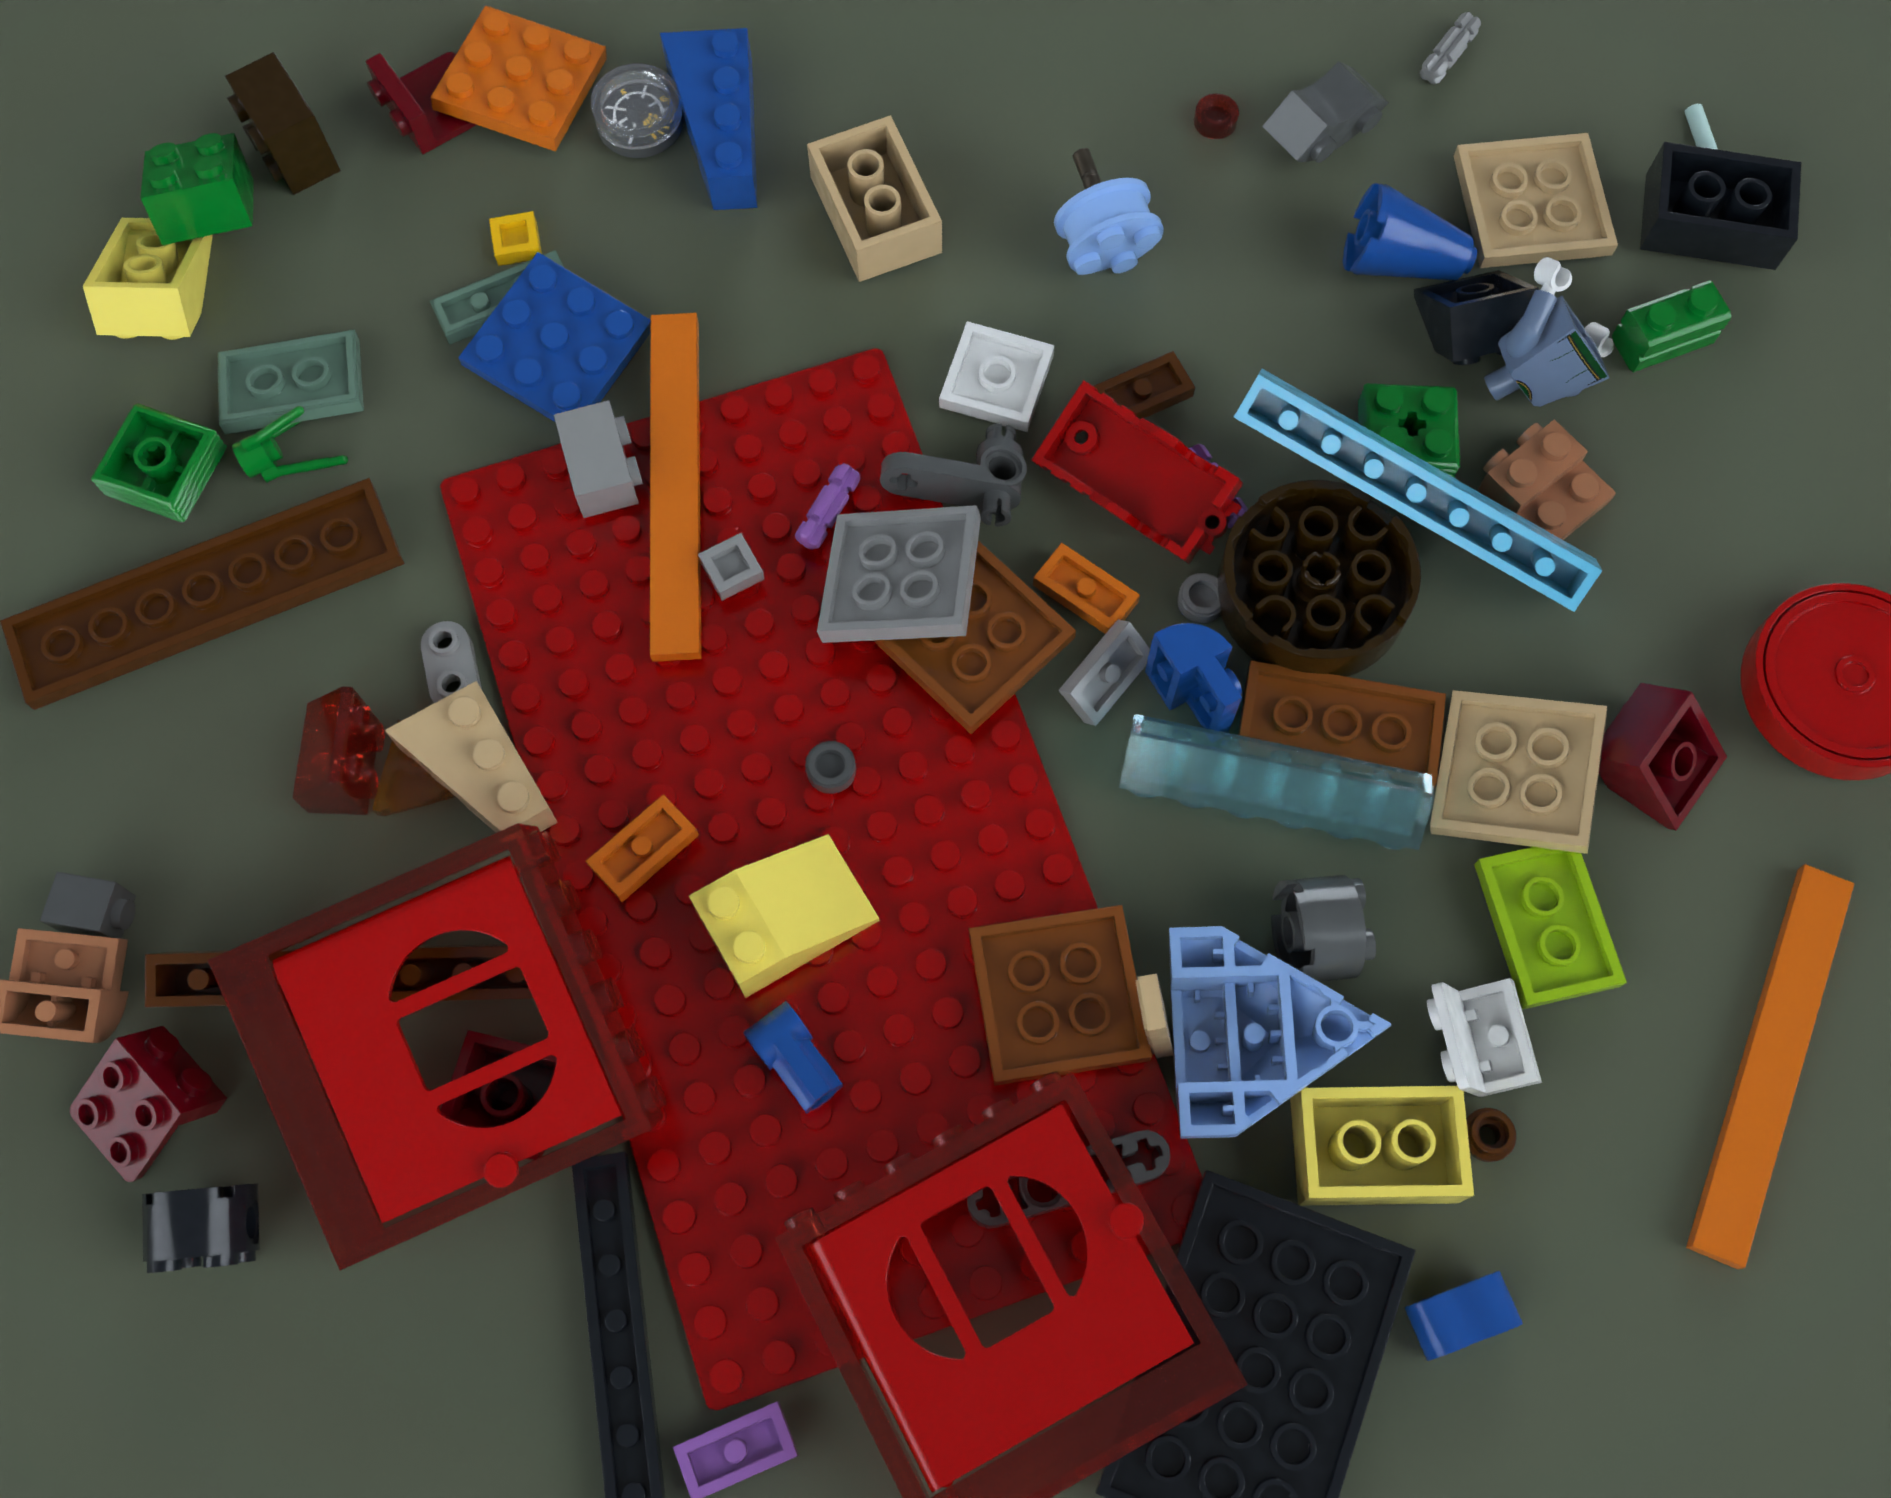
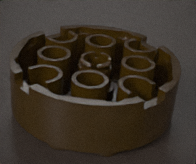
[1217,480,1421,677]

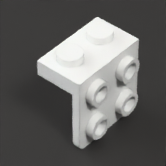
[1427,978,1542,1097]

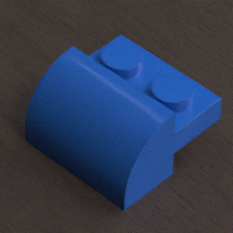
[1145,623,1242,742]

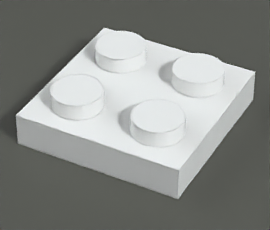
[939,321,1055,432]

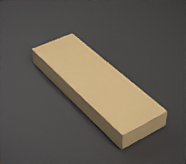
[1135,973,1174,1058]

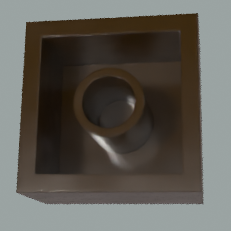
[225,52,341,195]

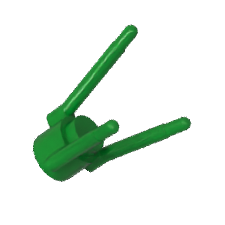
[232,406,348,483]

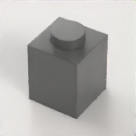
[40,872,136,939]

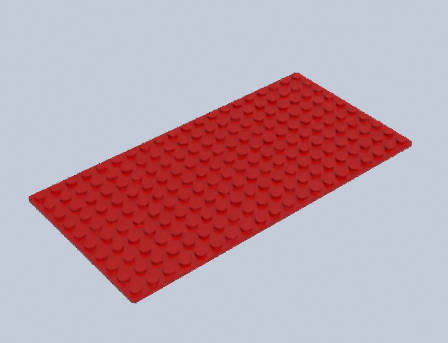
[440,348,1202,1411]

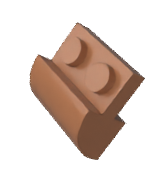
[0,928,129,1043]

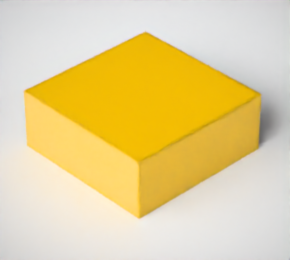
[489,211,542,266]

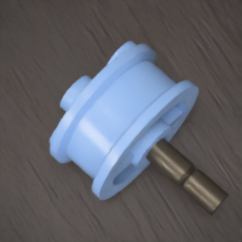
[1054,148,1164,275]

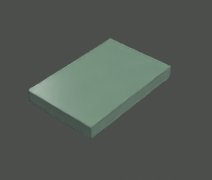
[218,329,364,434]

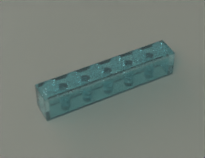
[1119,714,1435,850]

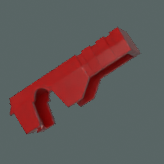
[1031,380,1243,564]

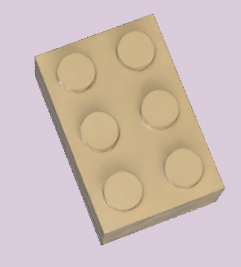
[807,115,942,282]

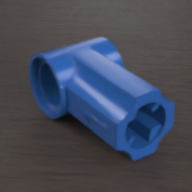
[743,1001,843,1114]

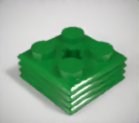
[1358,383,1460,478]
[91,403,227,522]

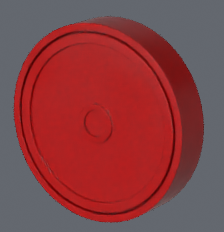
[1741,583,1891,780]

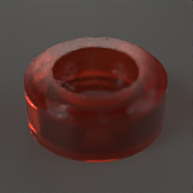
[1194,93,1239,139]

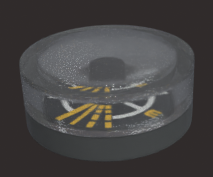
[591,63,684,158]

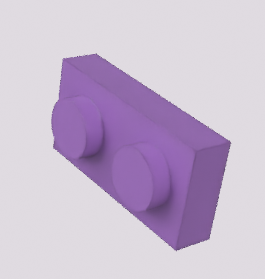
[673,1401,799,1498]

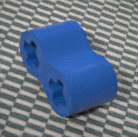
[1404,1271,1523,1361]

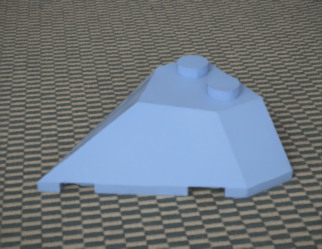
[1169,926,1391,1139]

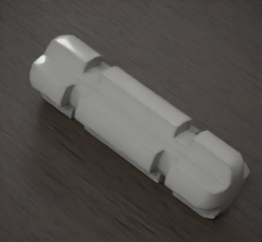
[1420,12,1481,85]

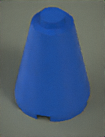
[1343,183,1477,281]

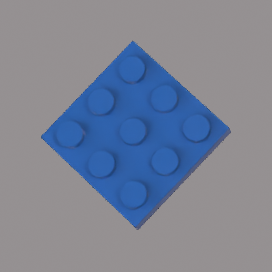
[458,252,651,423]

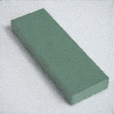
[430,250,564,345]

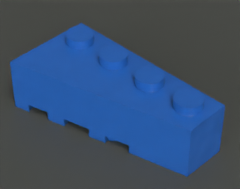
[660,28,758,210]

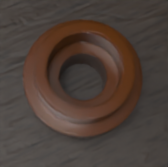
[1466,1108,1516,1162]

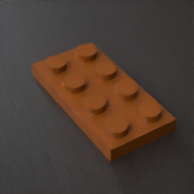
[1235,660,1446,792]

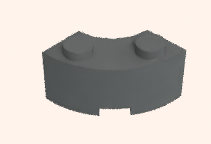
[1263,61,1389,163]

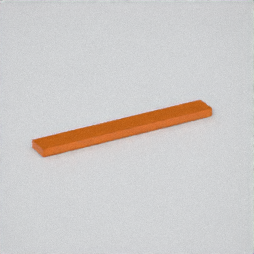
[650,313,701,662]
[1686,864,1855,1270]

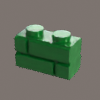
[1612,280,1732,372]

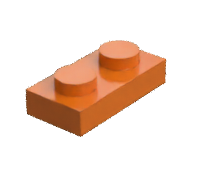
[1033,543,1140,634]
[586,794,699,902]

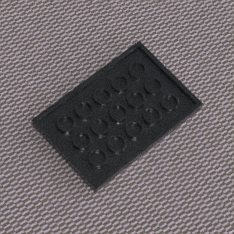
[1095,1170,1416,1498]

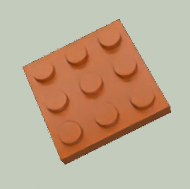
[431,5,607,152]

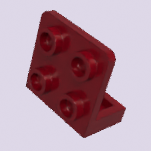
[365,52,476,155]
[70,1025,227,1182]

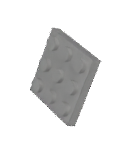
[817,505,981,643]

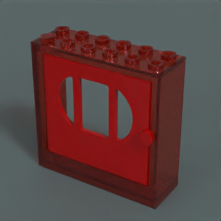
[208,823,667,1271]
[775,1071,1248,1498]

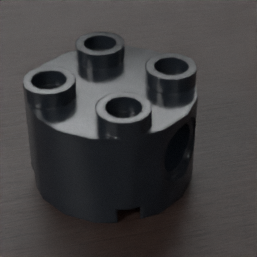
[142,1183,260,1273]

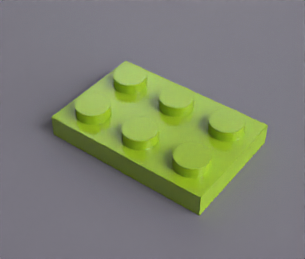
[1474,847,1627,1010]

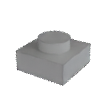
[698,533,765,600]

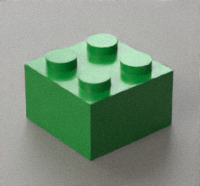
[140,133,254,245]

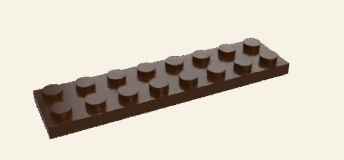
[0,478,405,710]

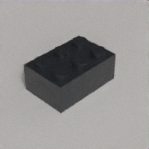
[1640,142,1802,270]

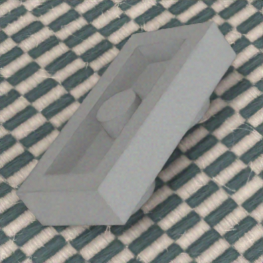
[1059,619,1150,726]

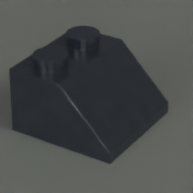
[1414,270,1539,365]

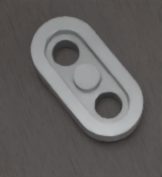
[421,621,482,703]

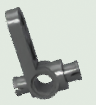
[880,424,1027,527]

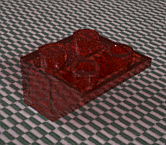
[292,686,385,815]

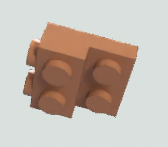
[1478,419,1616,540]

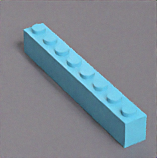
[1234,369,1603,612]

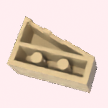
[385,681,558,847]

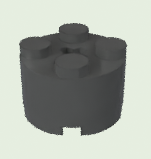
[1271,875,1376,982]

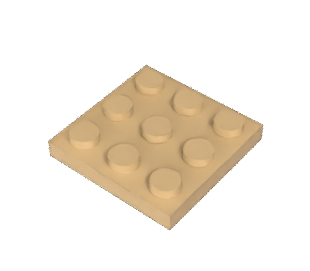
[1453,133,1618,268]
[1430,690,1607,854]

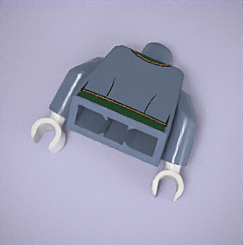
[1484,257,1614,407]

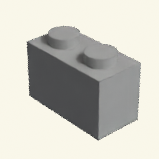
[554,400,643,518]

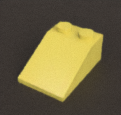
[83,217,213,340]
[689,834,880,998]

